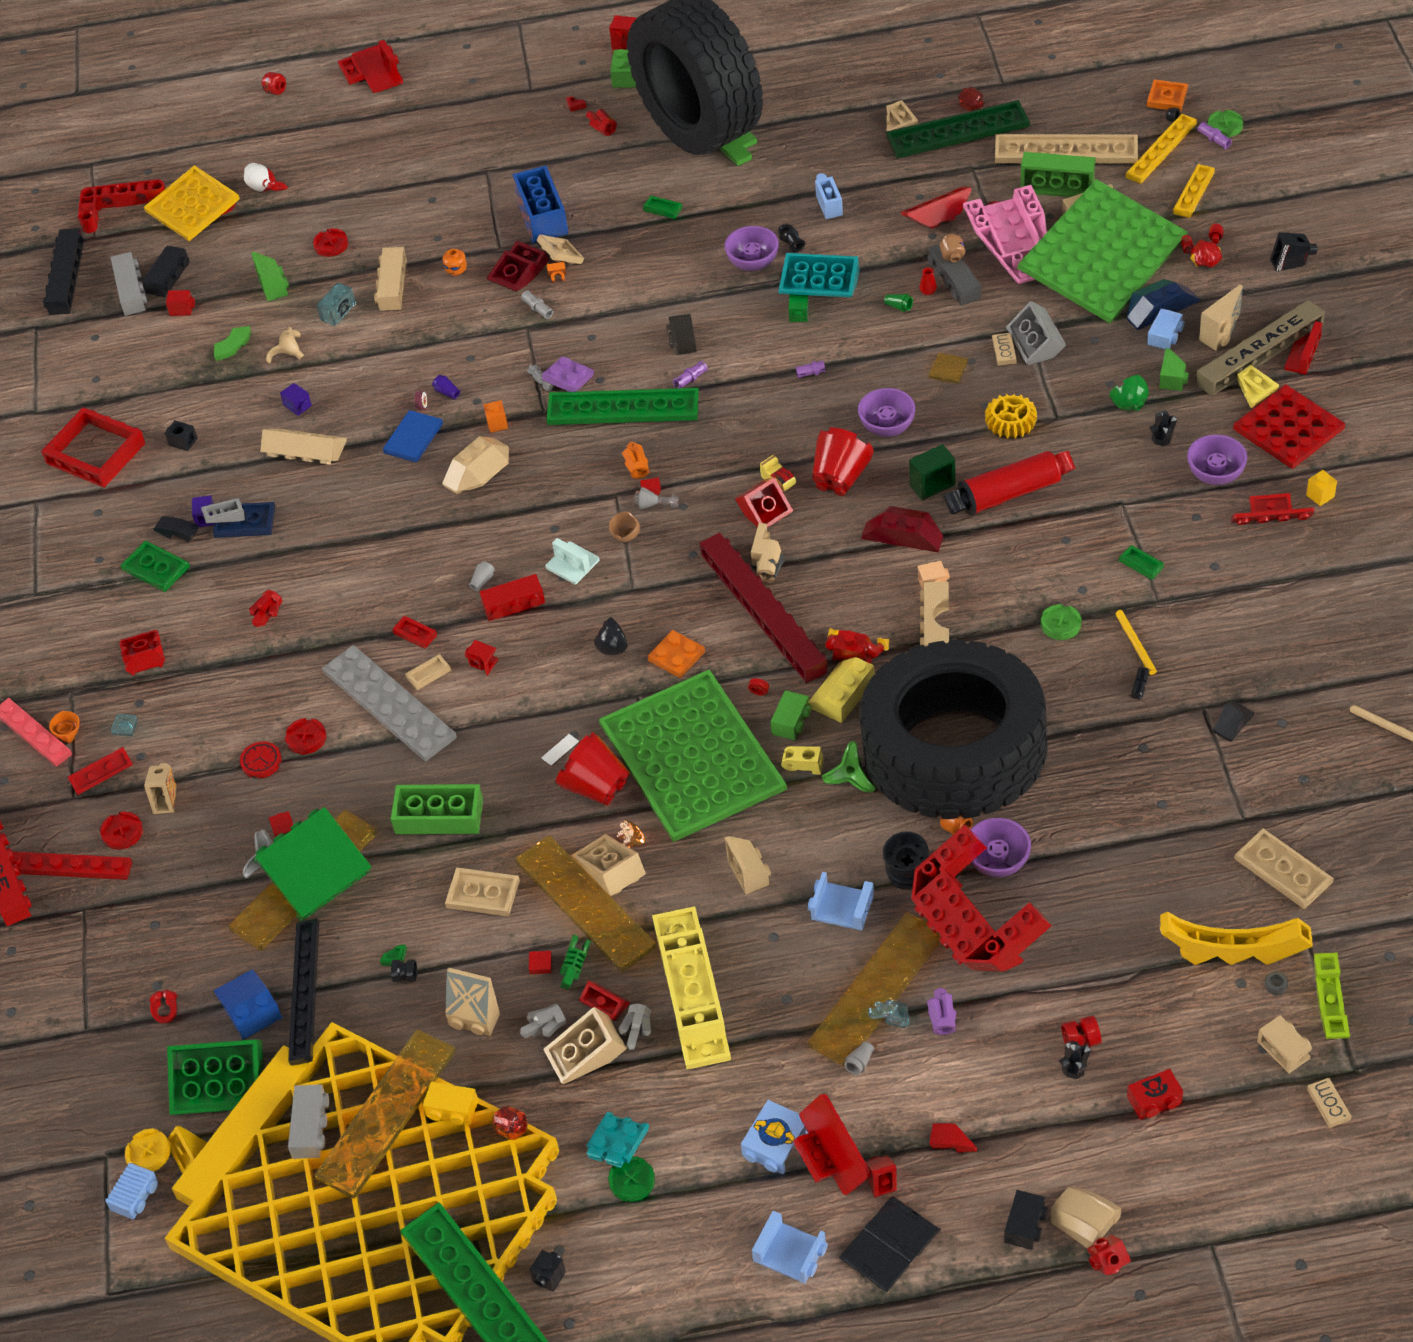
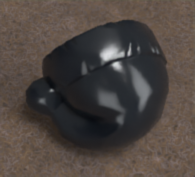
[594,617,628,655]

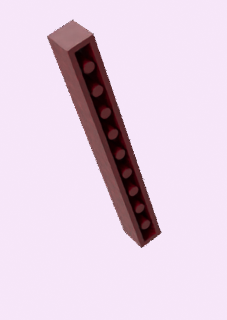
[700,532,828,684]

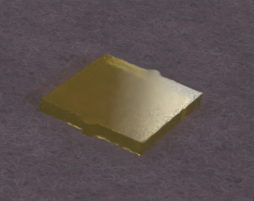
[929,353,968,384]

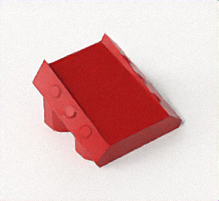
[119,629,165,676]

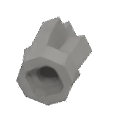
[520,1003,567,1039]
[618,1003,652,1050]

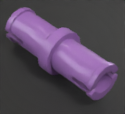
[1198,122,1232,149]
[673,361,708,388]

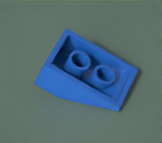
[213,969,282,1040]

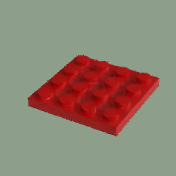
[1233,384,1345,469]

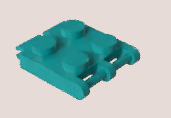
[586,1111,649,1168]

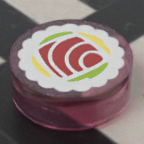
[415,391,427,410]

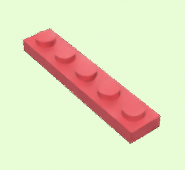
[0,698,73,767]

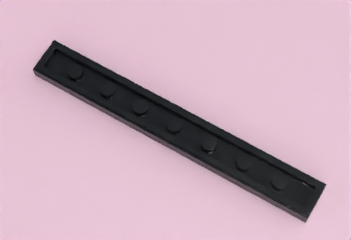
[288,918,319,1066]

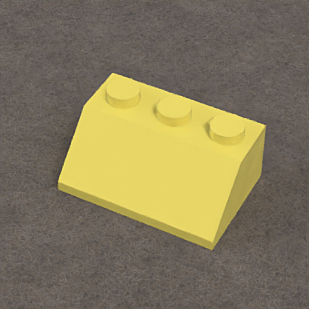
[809,657,874,723]

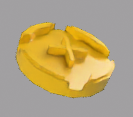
[125,1128,171,1172]

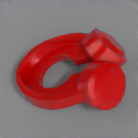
[149,990,178,1024]

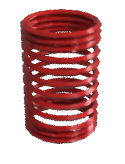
[1181,235,1194,254]

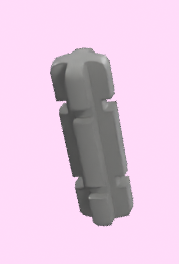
[527,365,555,391]

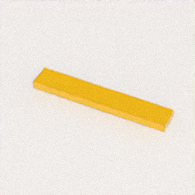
[1126,114,1197,184]

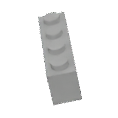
[111,252,148,316]

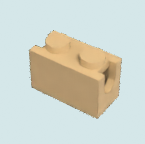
[1257,1015,1312,1073]

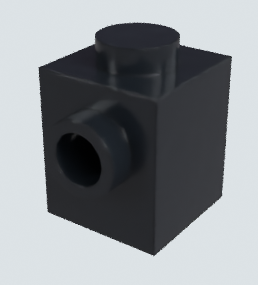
[529,1250,566,1292]

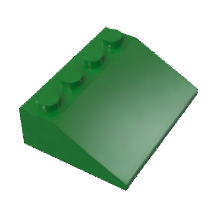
[167,1039,264,1115]

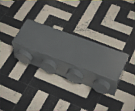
[928,243,981,306]

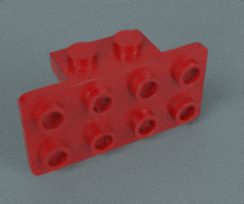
[352,40,403,93]
[793,1093,871,1195]

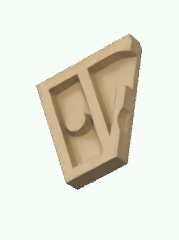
[887,100,918,131]

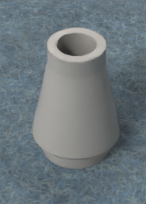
[469,561,495,591]
[844,1041,874,1075]

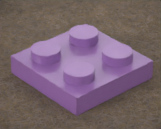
[542,356,594,392]

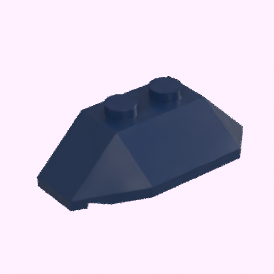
[1127,279,1200,330]

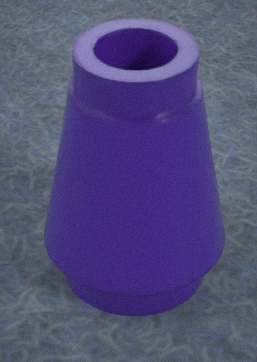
[432,375,460,399]

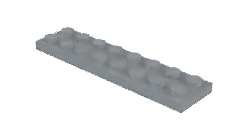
[322,645,457,762]

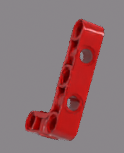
[78,179,166,233]

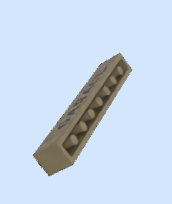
[1196,300,1325,396]

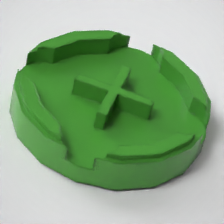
[1208,110,1243,137]
[1041,604,1082,640]

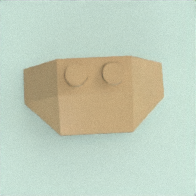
[442,436,509,494]

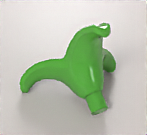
[822,741,876,793]

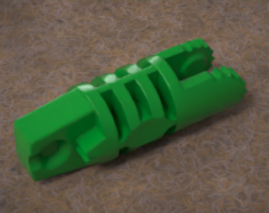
[559,934,591,990]

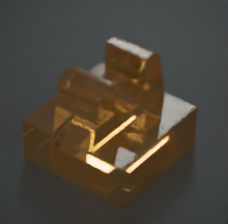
[617,819,646,848]

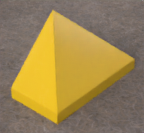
[168,1126,207,1173]

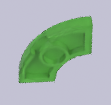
[214,326,251,361]

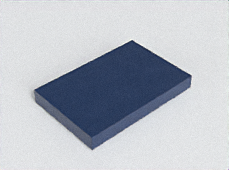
[213,502,275,538]

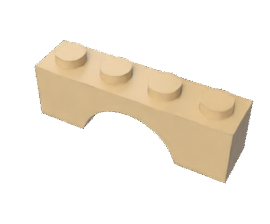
[920,582,949,647]

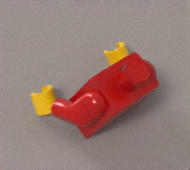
[825,627,890,664]

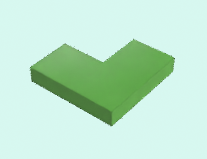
[719,132,757,166]

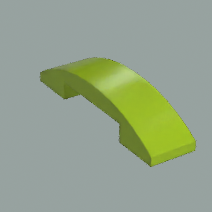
[1314,953,1350,1039]

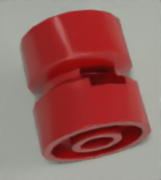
[1061,1015,1102,1047]

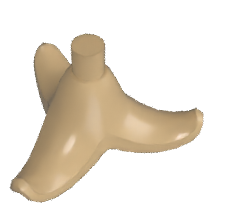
[266,327,304,364]

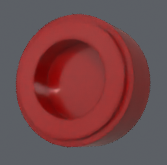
[748,678,769,696]

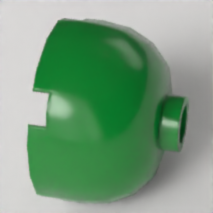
[1109,375,1149,411]

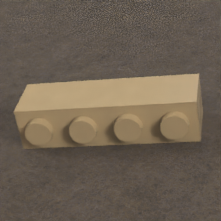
[374,247,407,311]

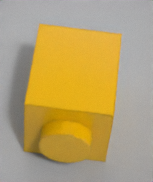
[1306,470,1337,506]

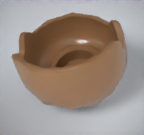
[608,511,640,543]

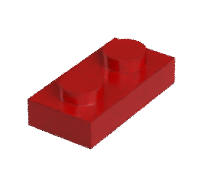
[337,56,365,85]
[392,616,437,649]

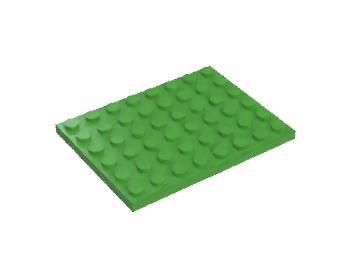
[1017,179,1188,324]
[599,669,787,842]

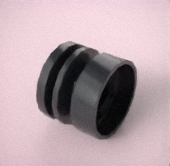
[883,831,930,890]

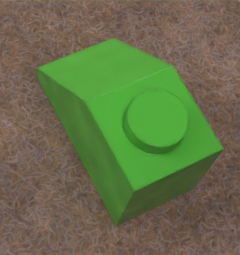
[1159,348,1189,391]

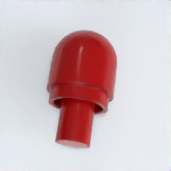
[1208,223,1224,244]

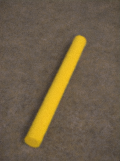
[1115,610,1157,675]

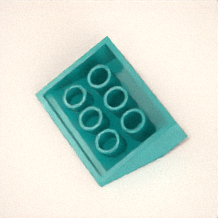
[778,253,859,297]

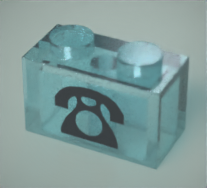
[317,282,356,326]

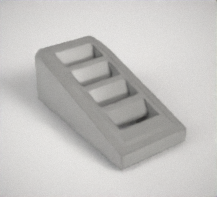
[201,498,245,523]

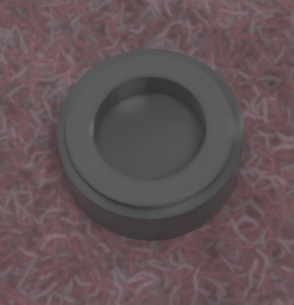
[1264,971,1288,995]

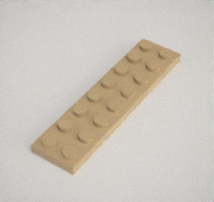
[995,134,1138,164]

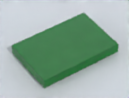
[120,540,190,592]

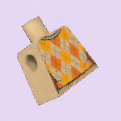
[144,763,176,814]

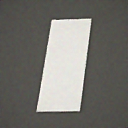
[541,734,579,765]

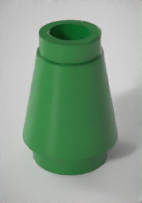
[884,294,913,312]

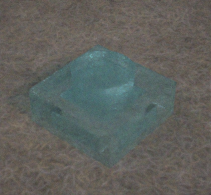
[111,714,138,736]

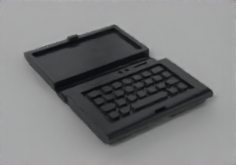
[840,1196,941,1293]

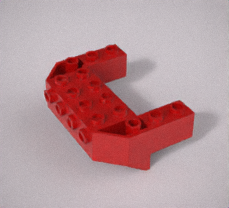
[911,825,1052,972]

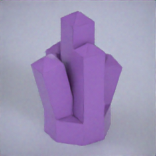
[927,987,957,1035]

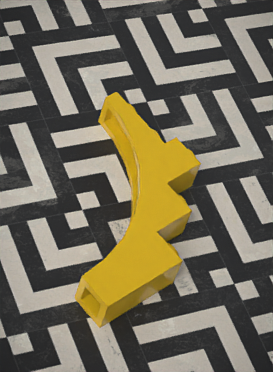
[1160,912,1313,965]

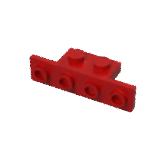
[1231,493,1315,525]

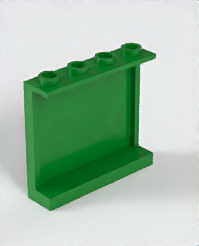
[254,807,372,922]

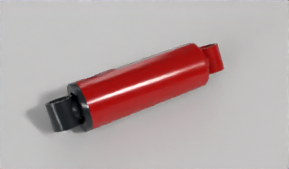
[944,450,1076,515]

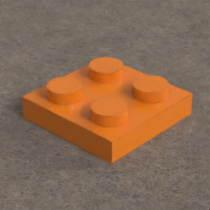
[1147,80,1188,111]
[648,630,705,679]

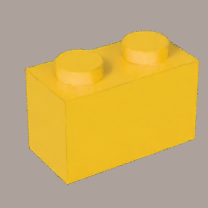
[423,1081,478,1125]

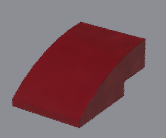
[486,240,549,292]

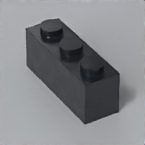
[142,245,189,297]

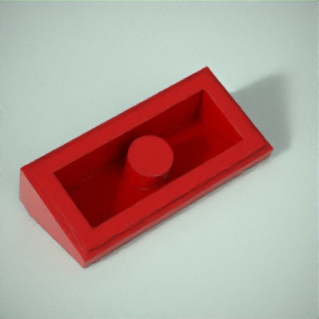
[578,981,630,1021]

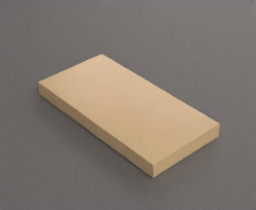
[1234,828,1333,910]

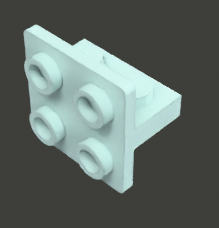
[545,538,600,584]

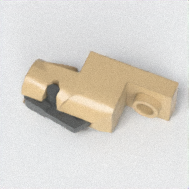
[751,523,785,583]

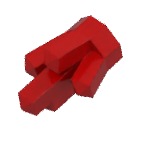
[586,109,617,136]
[249,590,283,627]

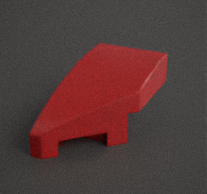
[929,1123,977,1152]

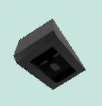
[1213,702,1254,742]

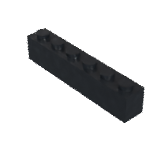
[43,228,84,315]

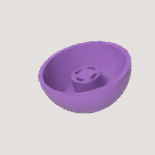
[725,226,779,272]
[858,388,915,437]
[1188,435,1247,486]
[971,818,1031,877]

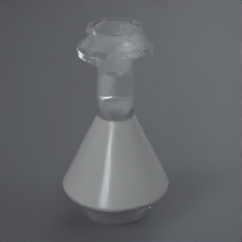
[634,487,679,510]

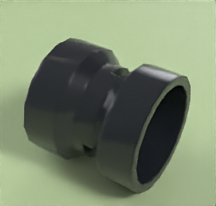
[391,959,417,982]

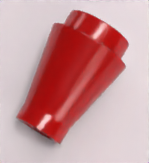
[919,268,937,295]

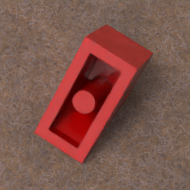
[865,1155,897,1198]

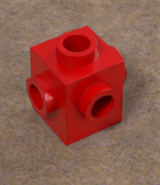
[1087,1234,1131,1275]

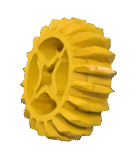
[985,393,1037,439]

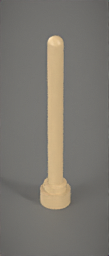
[1350,705,1413,742]

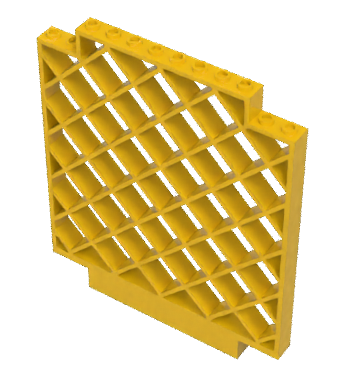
[164,1022,559,1342]

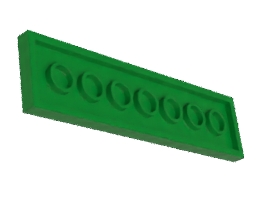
[547,388,699,425]
[400,1202,548,1342]

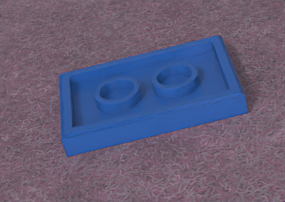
[383,410,443,462]

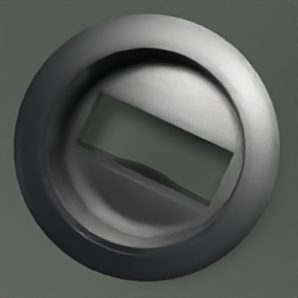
[1165,108,1180,122]

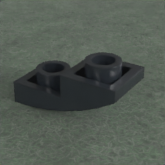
[153,516,199,542]

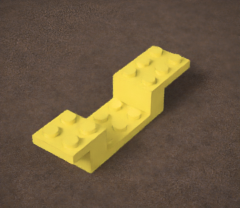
[652,906,731,1070]

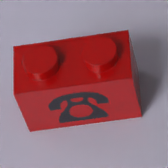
[1127,1068,1183,1119]

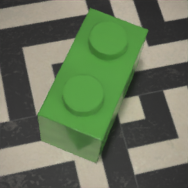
[771,690,812,740]

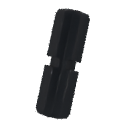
[1131,667,1149,700]

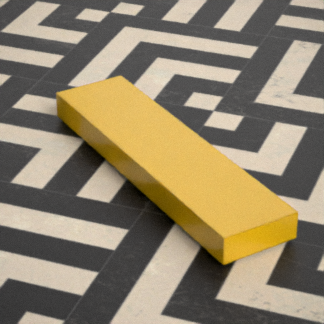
[1173,164,1215,218]

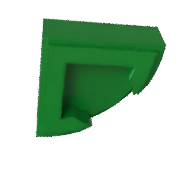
[380,945,407,966]

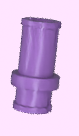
[796,360,826,379]

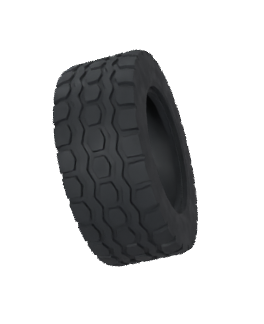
[627,0,763,155]
[859,640,1048,819]

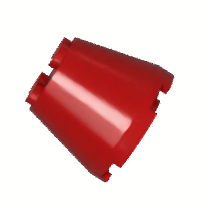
[812,427,874,496]
[555,732,630,806]

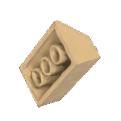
[260,428,347,464]

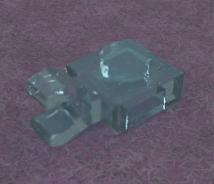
[868,1000,910,1028]

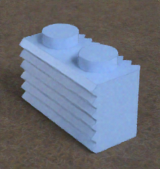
[1147,308,1185,350]
[106,1163,158,1220]

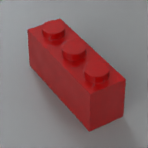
[479,574,545,621]

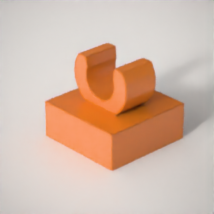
[547,262,566,283]

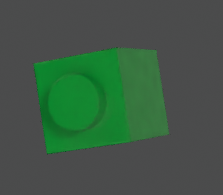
[788,294,809,322]

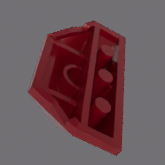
[861,506,943,553]

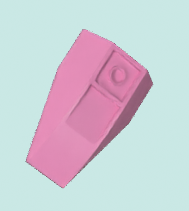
[963,185,1047,284]

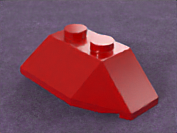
[901,186,971,229]

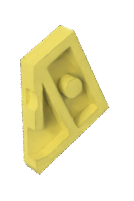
[1237,365,1279,408]

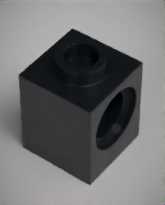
[165,420,198,451]

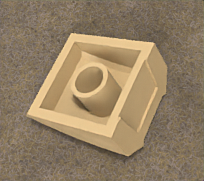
[1051,1187,1121,1248]

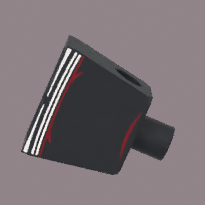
[1270,232,1318,272]

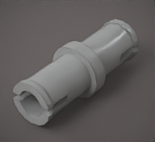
[521,290,554,319]

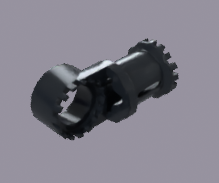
[778,223,805,253]

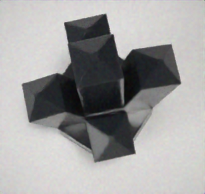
[1149,410,1177,446]
[1059,1040,1091,1079]

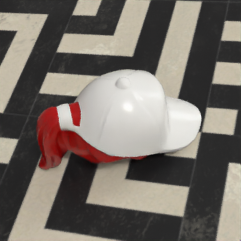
[244,163,288,192]

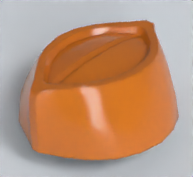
[49,711,80,743]

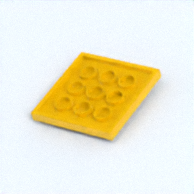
[144,165,240,241]

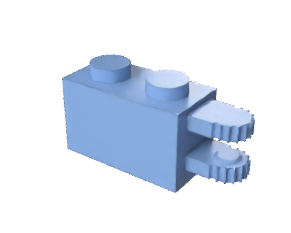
[815,173,843,219]

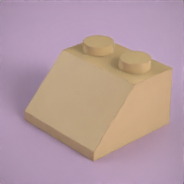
[725,836,771,895]

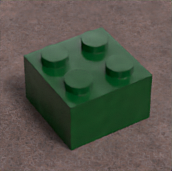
[909,444,956,501]

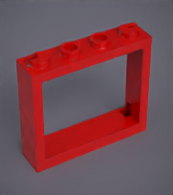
[41,407,145,488]

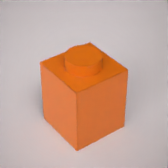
[483,400,508,433]

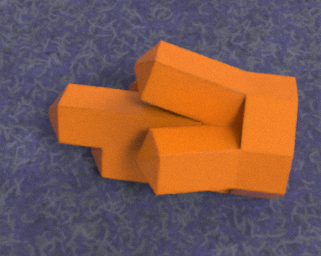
[622,442,650,479]

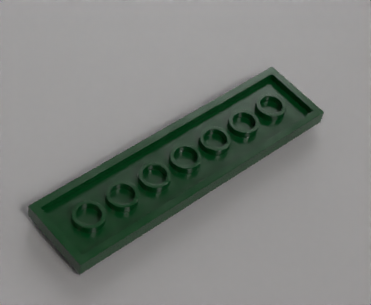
[886,100,1030,159]

